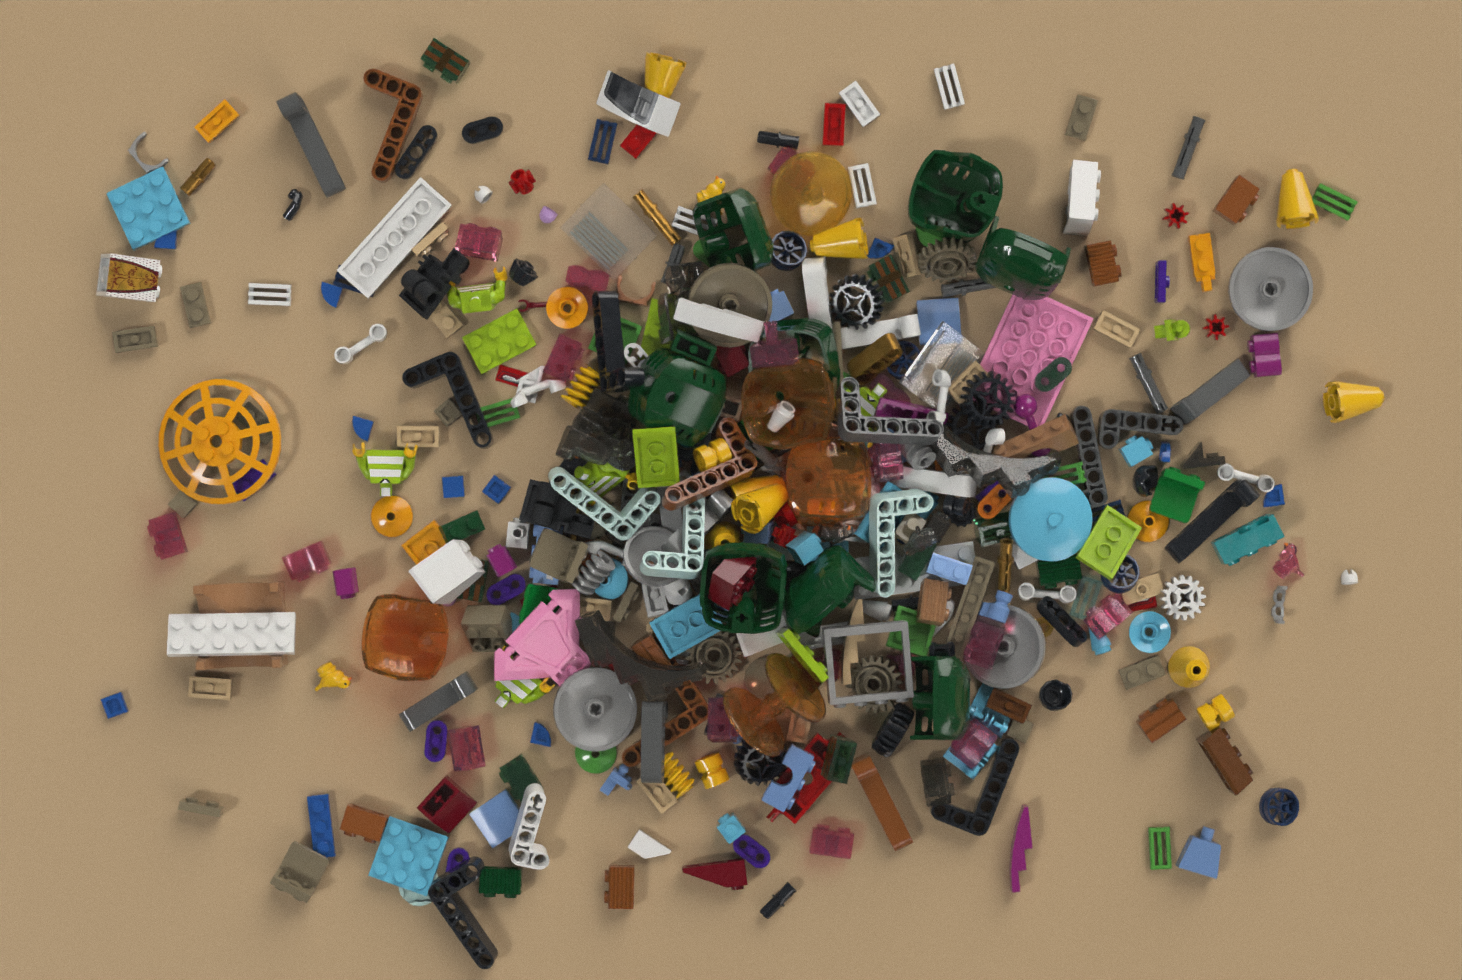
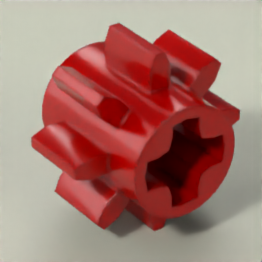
[508,169,536,195]
[1162,203,1189,229]
[1202,314,1229,340]
[772,523,797,548]

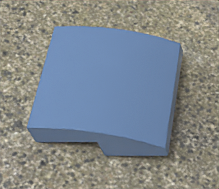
[916,298,962,345]
[469,789,520,848]

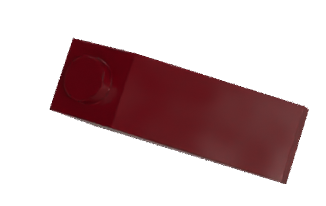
[682,858,748,890]

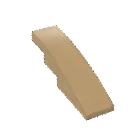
[841,598,865,685]

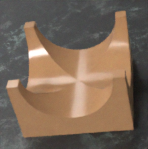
[193,581,287,670]

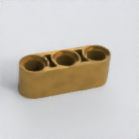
[847,333,903,386]

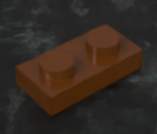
[985,688,1032,724]

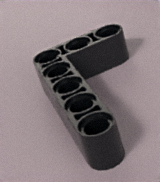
[592,291,645,393]
[402,352,494,449]
[1164,479,1260,564]
[930,738,1019,836]
[428,856,498,969]

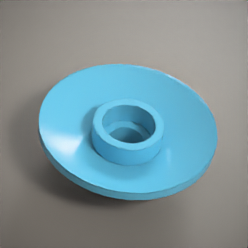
[595,558,629,599]
[1129,611,1171,653]

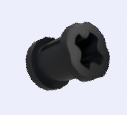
[929,642,955,656]

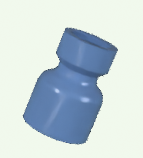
[978,590,1013,624]

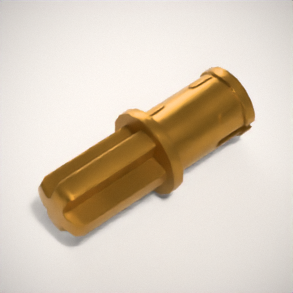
[180,158,216,196]

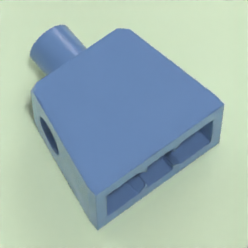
[1176,826,1221,879]

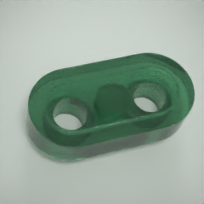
[1034,357,1072,392]

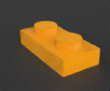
[194,99,240,143]

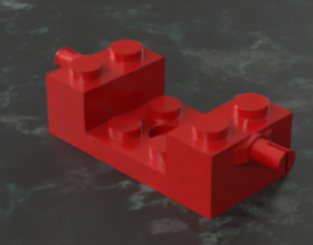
[766,731,850,824]

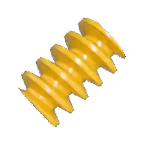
[560,364,599,410]
[664,752,695,799]

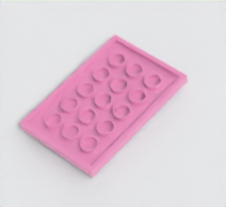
[973,294,1094,427]

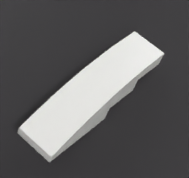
[673,298,765,343]

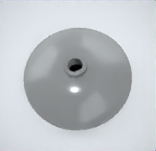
[623,526,677,587]

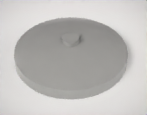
[1228,247,1313,331]
[964,605,1046,689]
[553,667,637,751]

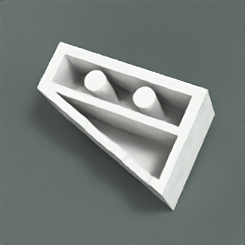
[1063,160,1101,236]

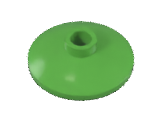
[575,746,617,774]

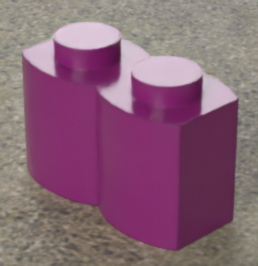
[1247,333,1282,378]
[486,544,517,578]
[332,567,359,599]

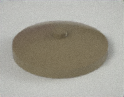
[687,263,772,347]

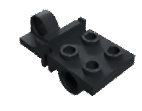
[399,248,470,320]
[519,479,595,539]

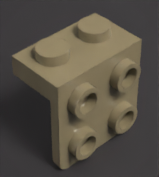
[529,528,588,584]
[270,841,329,903]

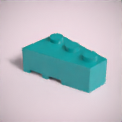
[1211,514,1285,566]

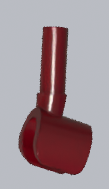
[518,299,547,312]

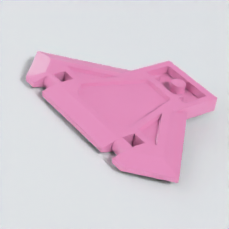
[494,589,594,687]

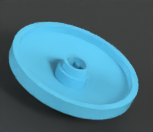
[1009,477,1092,561]

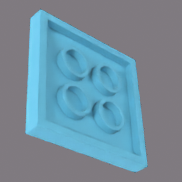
[106,166,191,251]
[368,816,449,896]

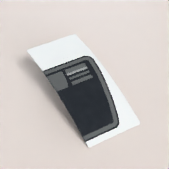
[596,70,681,137]

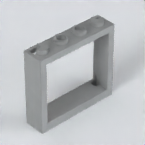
[822,620,914,708]

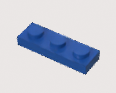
[307,794,336,857]

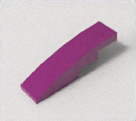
[874,397,950,433]
[1009,805,1033,893]

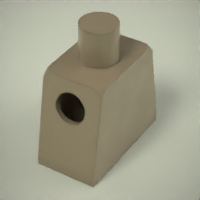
[895,514,927,557]

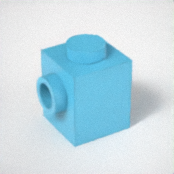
[1119,435,1153,467]
[785,531,824,566]
[717,813,746,844]

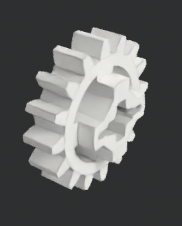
[1159,575,1206,620]

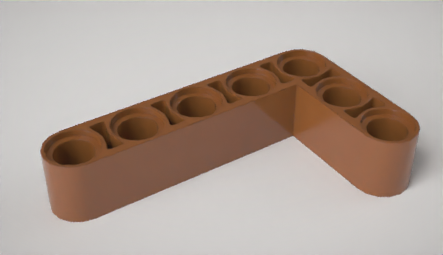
[363,68,423,183]
[662,418,757,511]
[622,666,711,767]
[849,752,914,852]

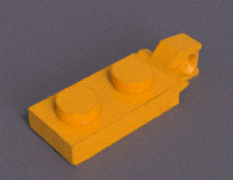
[1188,233,1216,292]

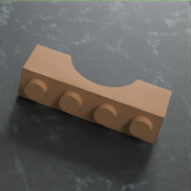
[991,414,1079,478]

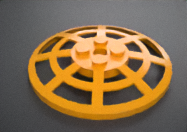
[158,379,281,504]

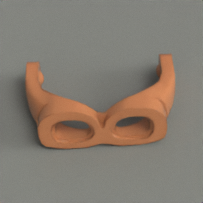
[617,275,656,307]

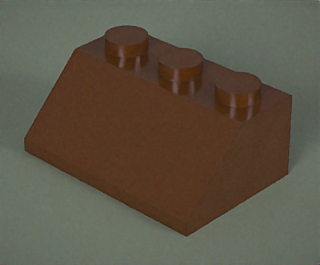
[1196,727,1253,796]

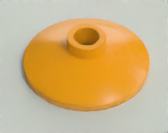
[546,287,588,329]
[371,496,413,537]
[1127,501,1169,542]

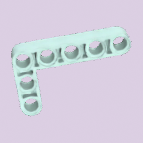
[548,467,661,540]
[639,476,705,579]
[869,489,934,598]

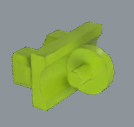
[1154,319,1190,341]

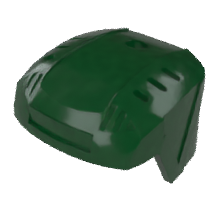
[908,150,1003,244]
[692,187,774,271]
[975,216,1071,300]
[748,318,841,407]
[628,348,726,447]
[700,543,787,634]
[783,545,876,638]
[910,656,971,740]

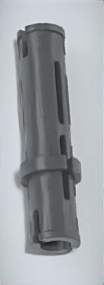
[1172,116,1206,180]
[941,278,996,298]
[1129,353,1169,414]
[744,437,788,477]

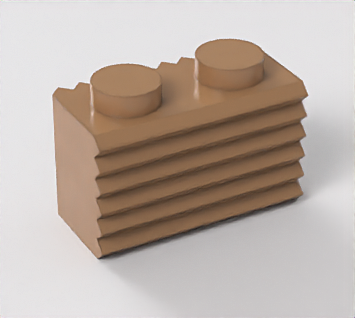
[916,578,952,626]

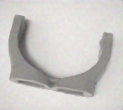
[128,132,169,174]
[1271,585,1288,624]

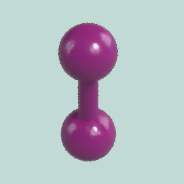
[1014,394,1051,457]

